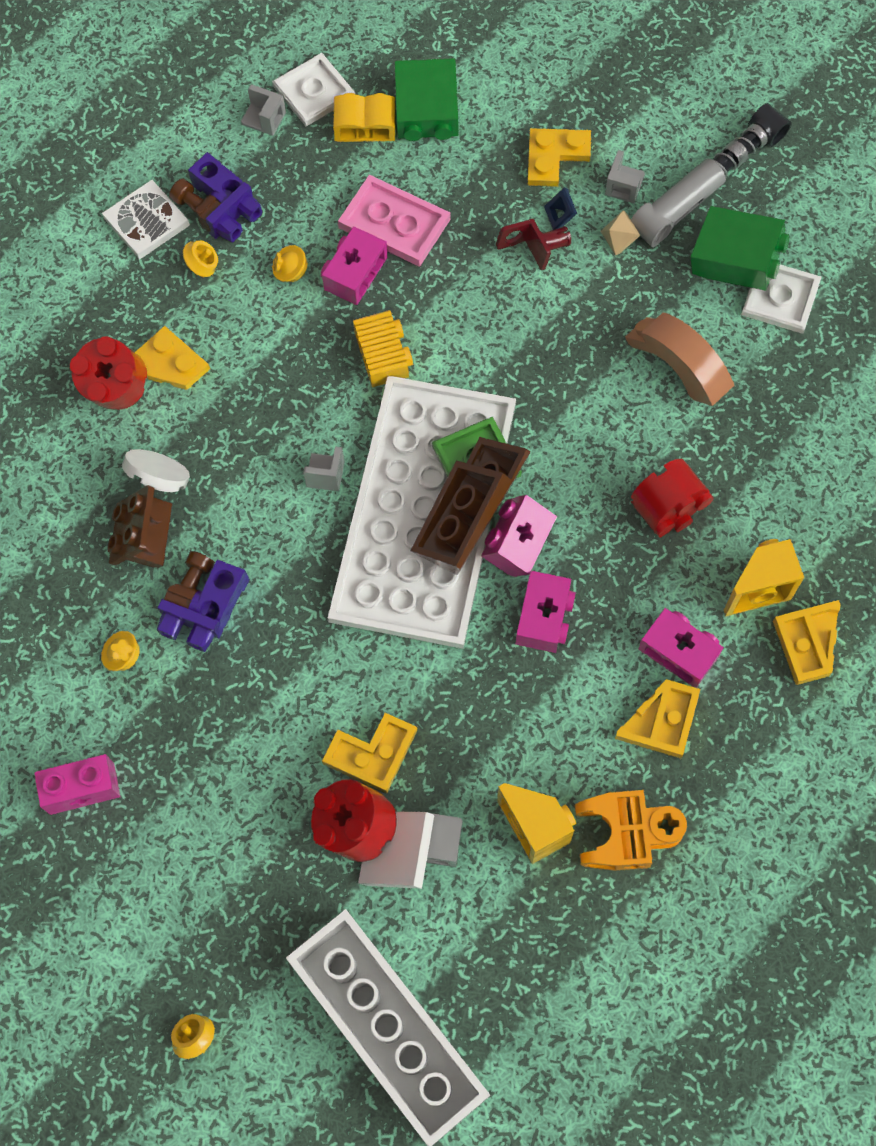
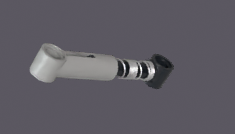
[631,103,792,247]

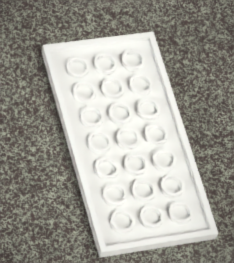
[328,376,516,649]

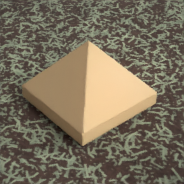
[601,211,640,255]

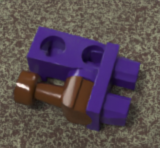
[169,152,262,243]
[157,551,250,652]

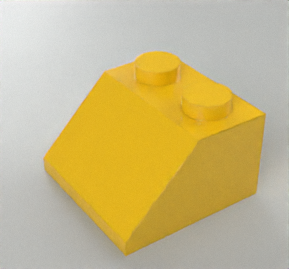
[723,539,804,616]
[497,783,576,864]

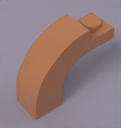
[625,312,735,406]

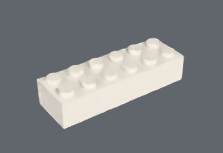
[286,909,490,1146]

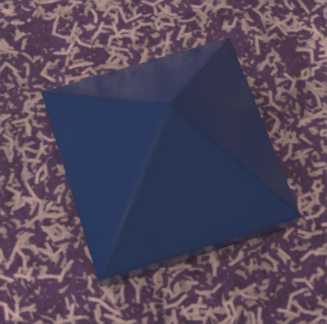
[544,187,577,230]

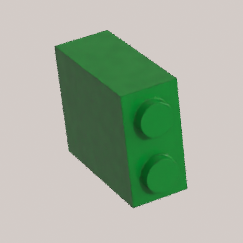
[395,58,459,141]
[690,206,790,291]

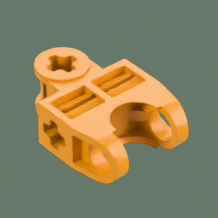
[575,790,687,871]

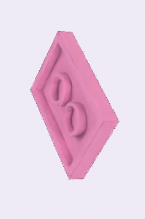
[338,175,450,267]

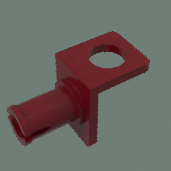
[496,219,571,270]

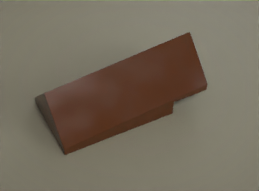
[410,437,530,575]

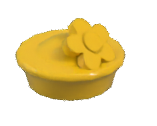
[183,240,218,277]
[272,245,308,282]
[101,631,140,671]
[171,1014,215,1059]

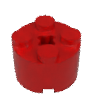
[70,336,147,410]
[631,459,714,537]
[311,779,397,862]

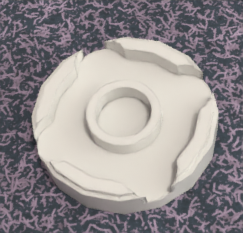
[122,449,190,493]

